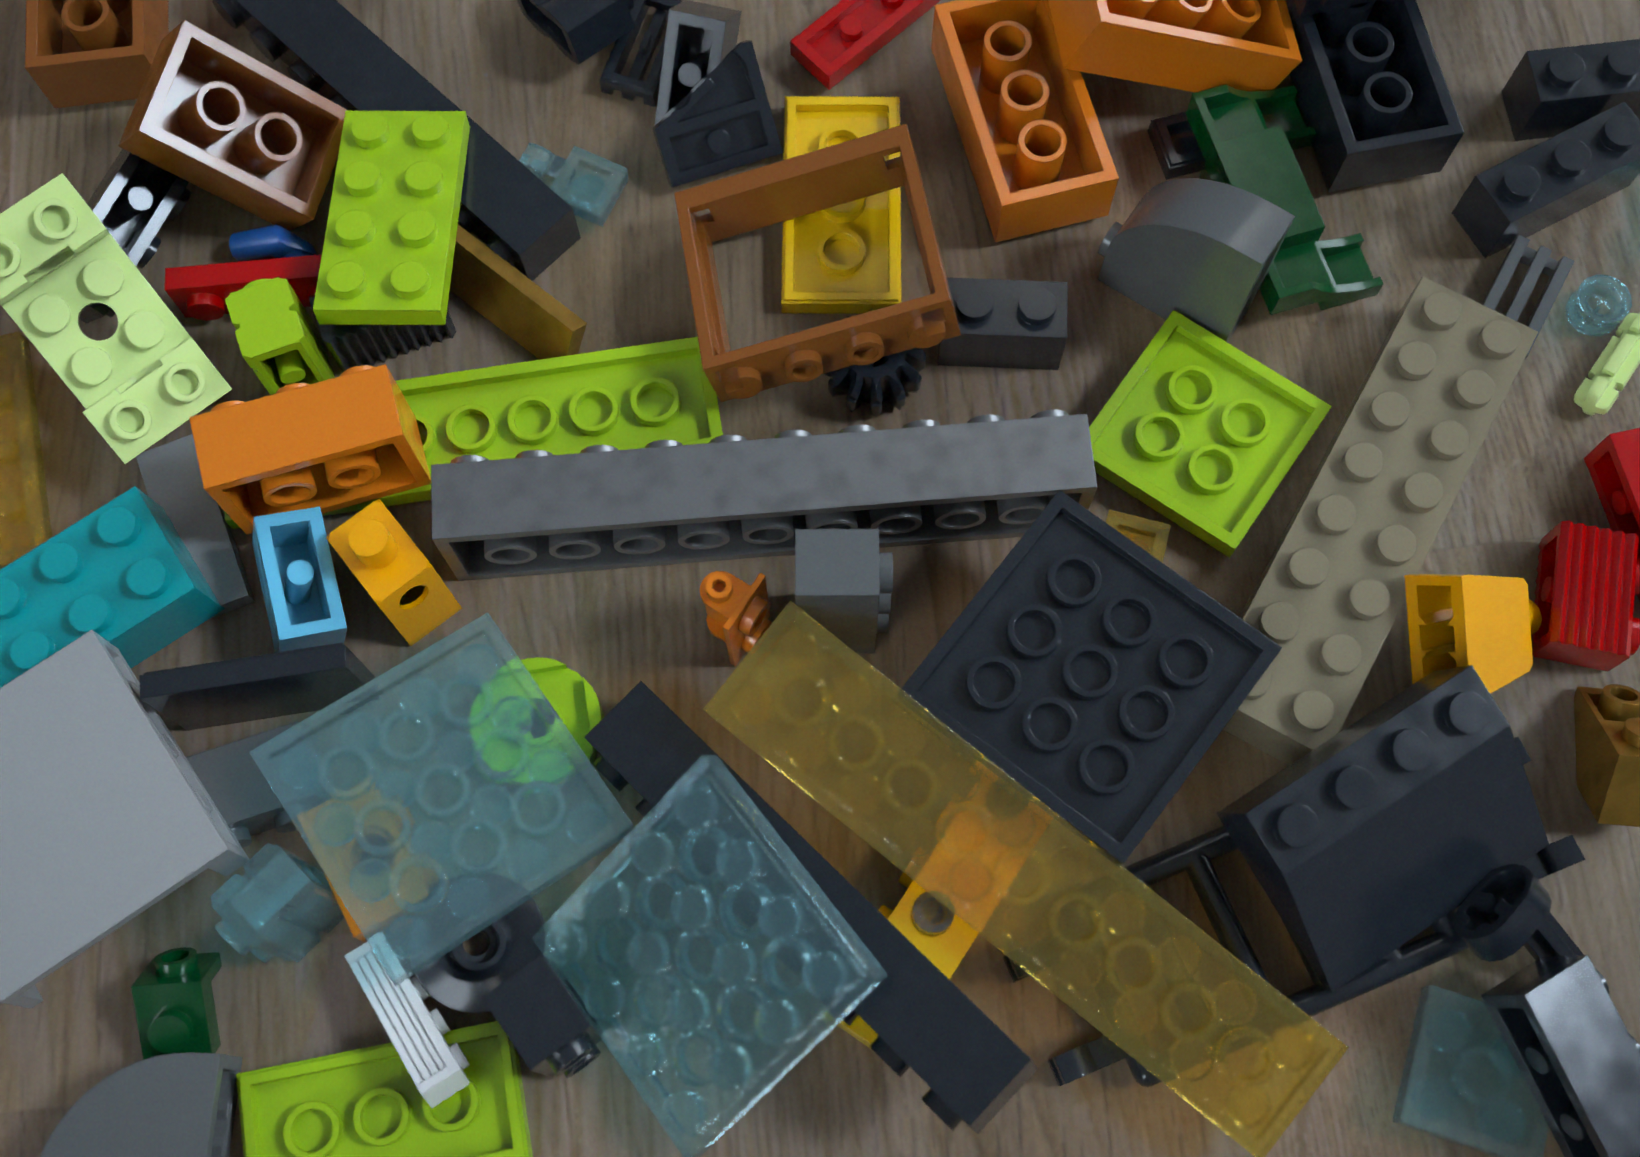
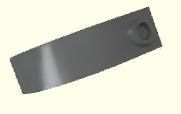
[1098,178,1295,342]
[40,1053,243,1157]

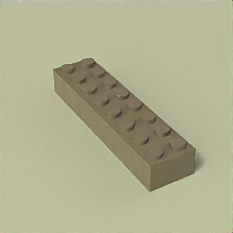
[1223,276,1538,765]

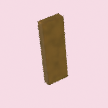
[450,225,587,360]

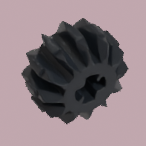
[824,308,926,417]

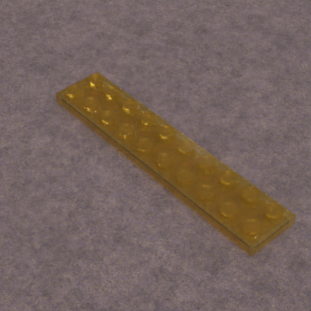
[703,601,1349,1157]

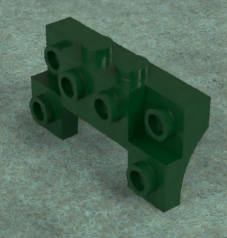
[1185,84,1384,315]

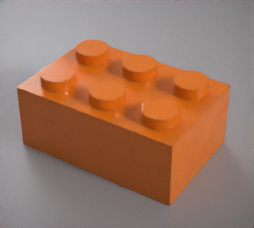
[189,364,431,535]

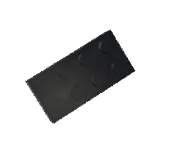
[1286,0,1464,192]

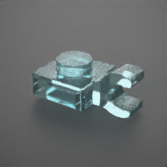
[519,143,628,227]

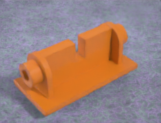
[700,571,773,667]

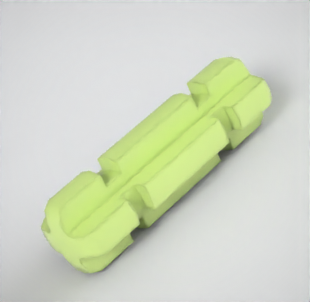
[1574,312,1640,416]

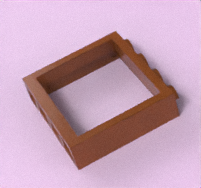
[674,124,961,402]

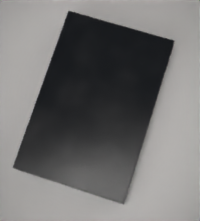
[139,643,380,731]

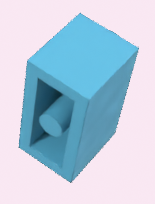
[252,507,347,653]

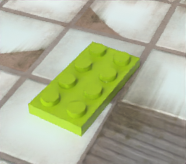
[313,111,470,325]

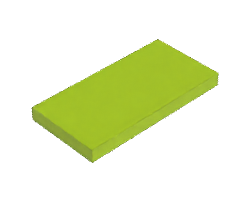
[236,1021,533,1157]

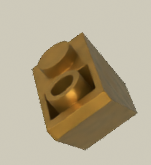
[1574,684,1640,827]

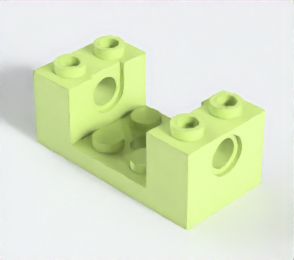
[0,173,232,464]

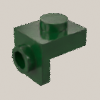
[131,947,222,1060]

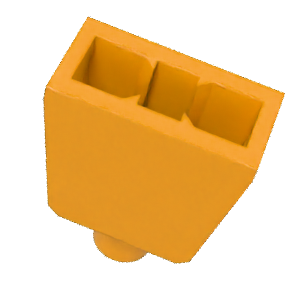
[326,499,462,646]
[1404,574,1542,694]

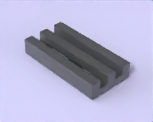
[1482,235,1575,360]

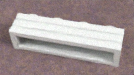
[344,932,470,1108]

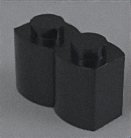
[517,0,635,64]

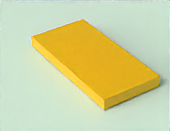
[781,96,901,314]

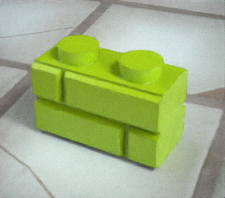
[225,277,335,395]

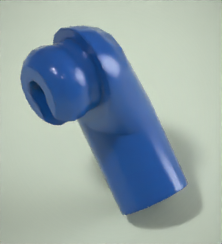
[229,225,318,262]

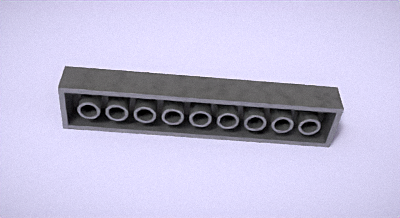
[431,409,1097,581]

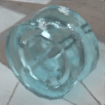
[1565,275,1632,337]

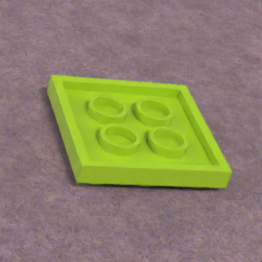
[1089,310,1332,558]

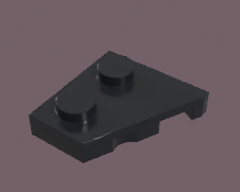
[652,40,783,188]

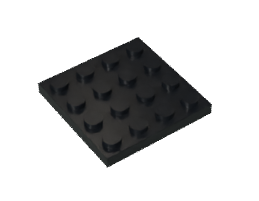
[897,490,1282,868]

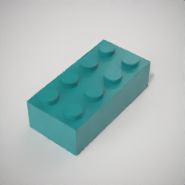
[0,486,225,688]

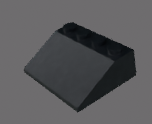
[1217,665,1549,993]

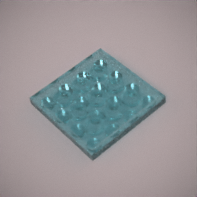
[249,612,633,987]
[532,755,888,1157]

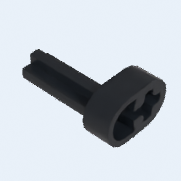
[1453,864,1584,962]

